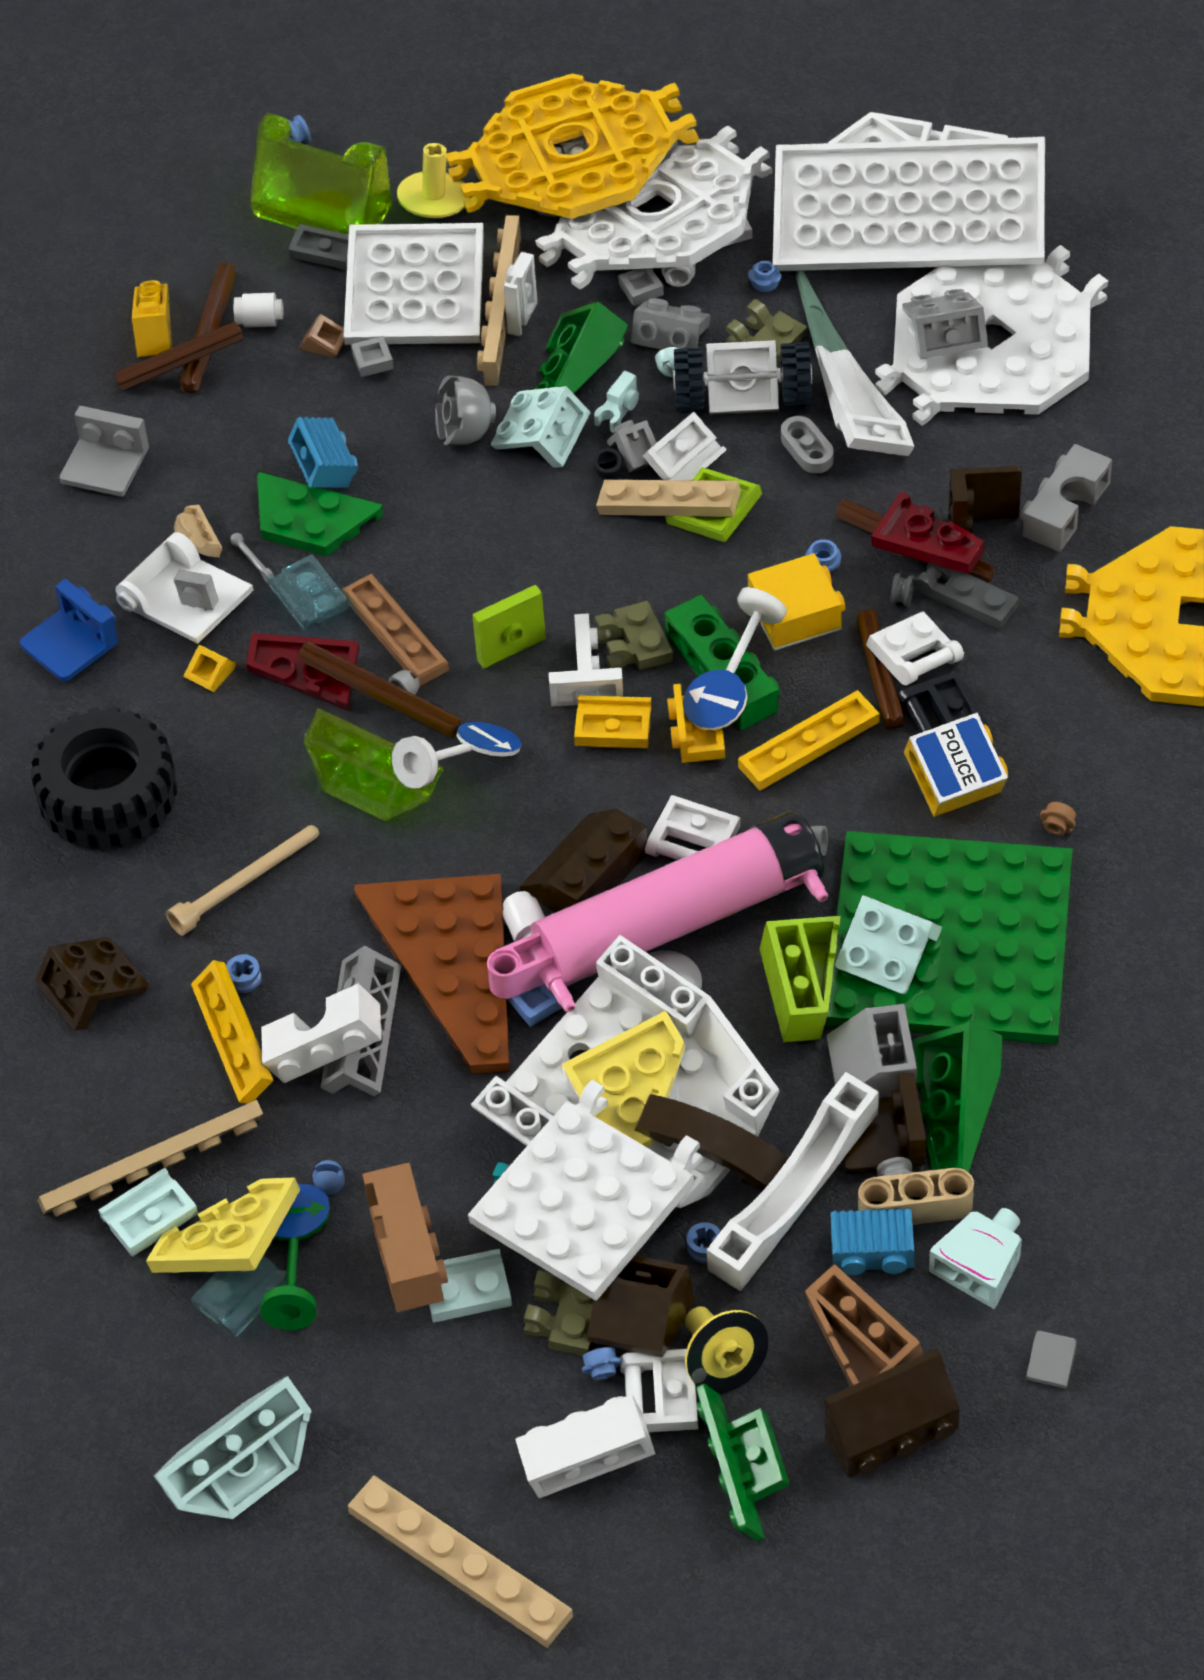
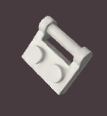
[866,611,964,685]
[645,795,741,860]
[620,1349,698,1432]

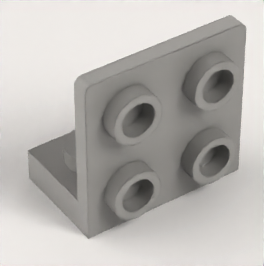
[902,289,988,359]
[59,405,149,497]

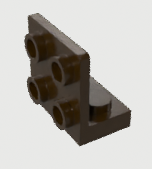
[948,466,1022,533]
[35,938,149,1031]
[844,1073,926,1173]

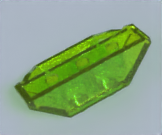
[303,708,444,822]

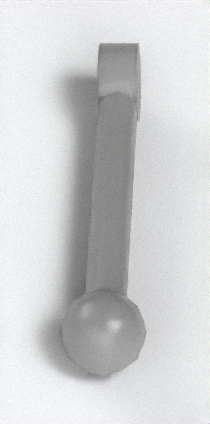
[230,533,275,583]

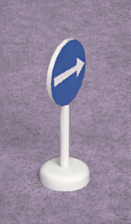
[683,587,787,730]
[392,722,522,789]

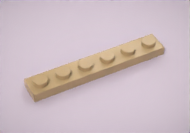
[477,215,521,386]
[37,1100,263,1217]
[348,1475,573,1648]

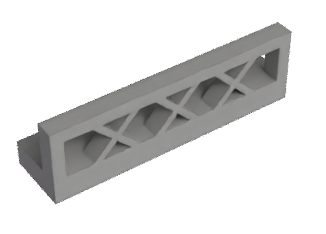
[321,945,401,1097]

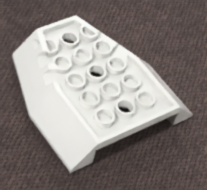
[471,935,779,1208]

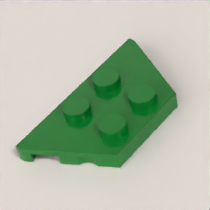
[257,472,384,556]

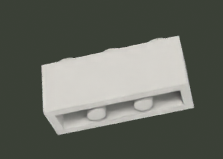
[515,1394,655,1498]

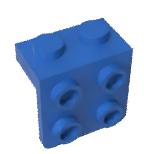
[20,578,118,682]

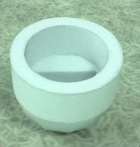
[655,347,679,377]

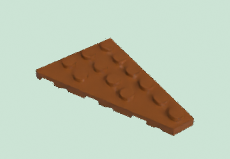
[354,874,510,1074]

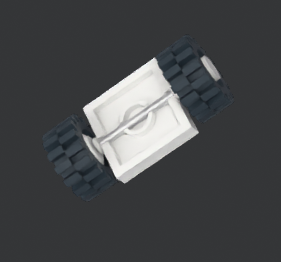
[673,340,812,415]

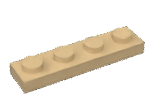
[596,480,741,517]

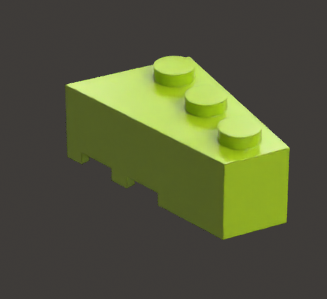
[759,916,841,1042]

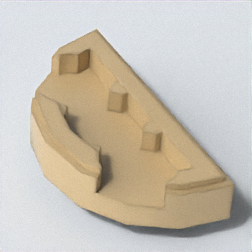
[174,504,222,558]

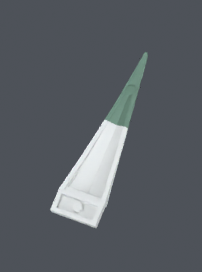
[795,270,915,456]

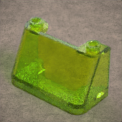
[250,112,392,235]

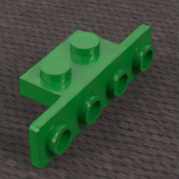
[696,1383,790,1542]

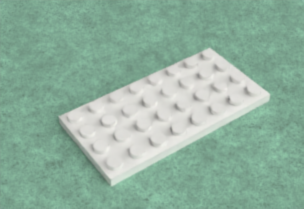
[773,137,1045,271]

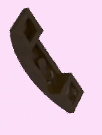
[634,1094,788,1192]

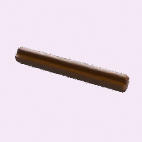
[115,322,243,391]
[857,609,903,728]

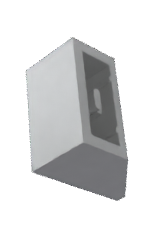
[827,1004,917,1098]

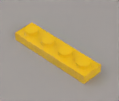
[738,690,880,791]
[191,960,274,1104]

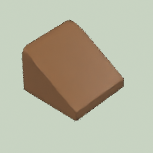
[299,314,344,358]

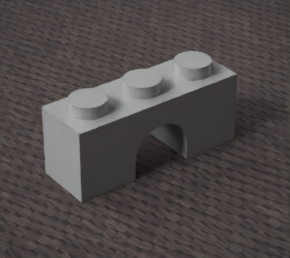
[1020,444,1112,552]

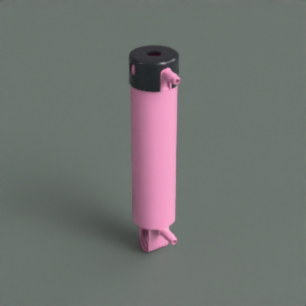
[487,810,828,1012]

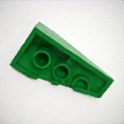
[535,302,628,394]
[913,1022,1002,1172]

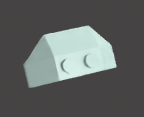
[154,1376,311,1519]

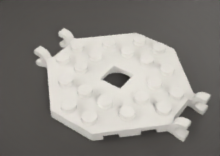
[535,126,772,289]
[875,245,1108,426]

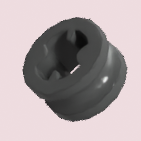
[890,573,915,608]

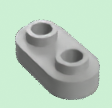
[781,416,834,474]

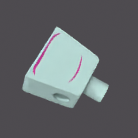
[929,1208,1022,1309]

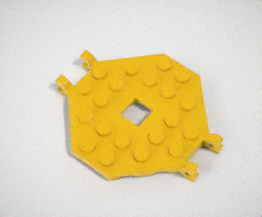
[446,73,699,219]
[1059,526,1204,707]

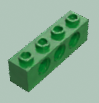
[664,594,780,731]

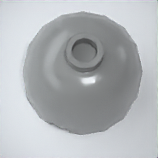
[435,376,496,446]

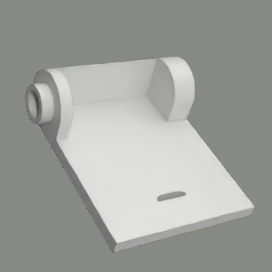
[116,532,254,644]

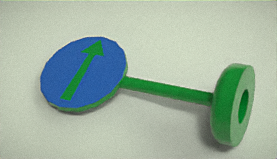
[260,1184,331,1330]

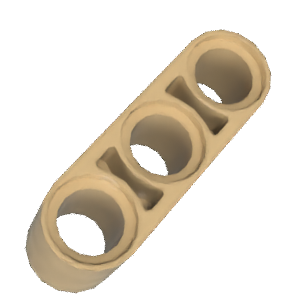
[858,1168,974,1225]

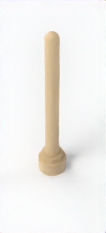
[166,825,319,936]

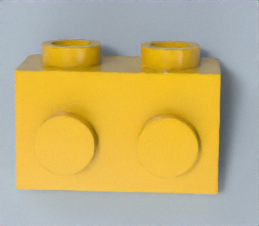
[667,684,726,763]

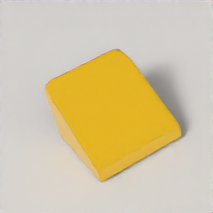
[183,645,237,692]

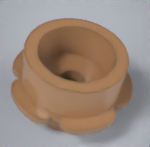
[1040,802,1076,836]

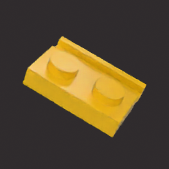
[574,695,652,748]

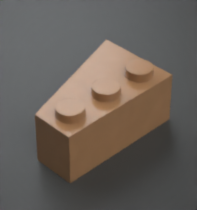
[362,1162,448,1312]
[805,1264,923,1387]

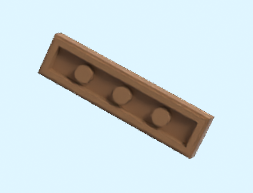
[341,573,449,686]

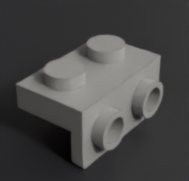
[630,298,711,350]

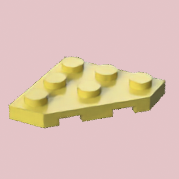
[562,1011,685,1148]
[146,1178,300,1273]

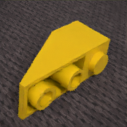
[132,281,172,357]

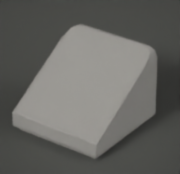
[1026,1331,1077,1389]

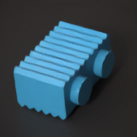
[288,416,358,488]
[831,1208,914,1275]

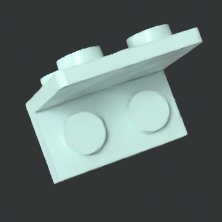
[491,386,591,468]
[835,895,942,994]

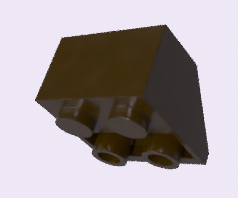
[587,1255,695,1357]

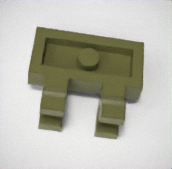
[725,299,807,364]
[594,601,673,670]
[524,1270,594,1356]

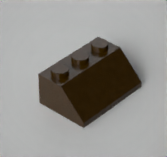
[520,808,647,913]
[825,1348,960,1478]

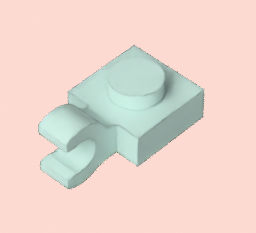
[594,371,639,433]

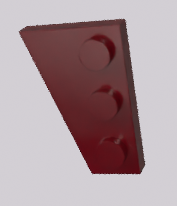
[871,491,984,574]
[246,633,360,711]

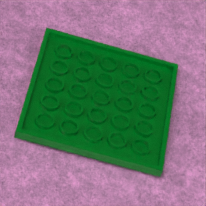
[825,831,1073,1044]

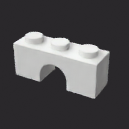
[261,983,381,1083]

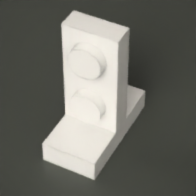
[549,614,623,707]

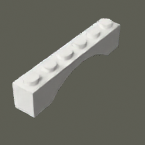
[707,1072,879,1292]

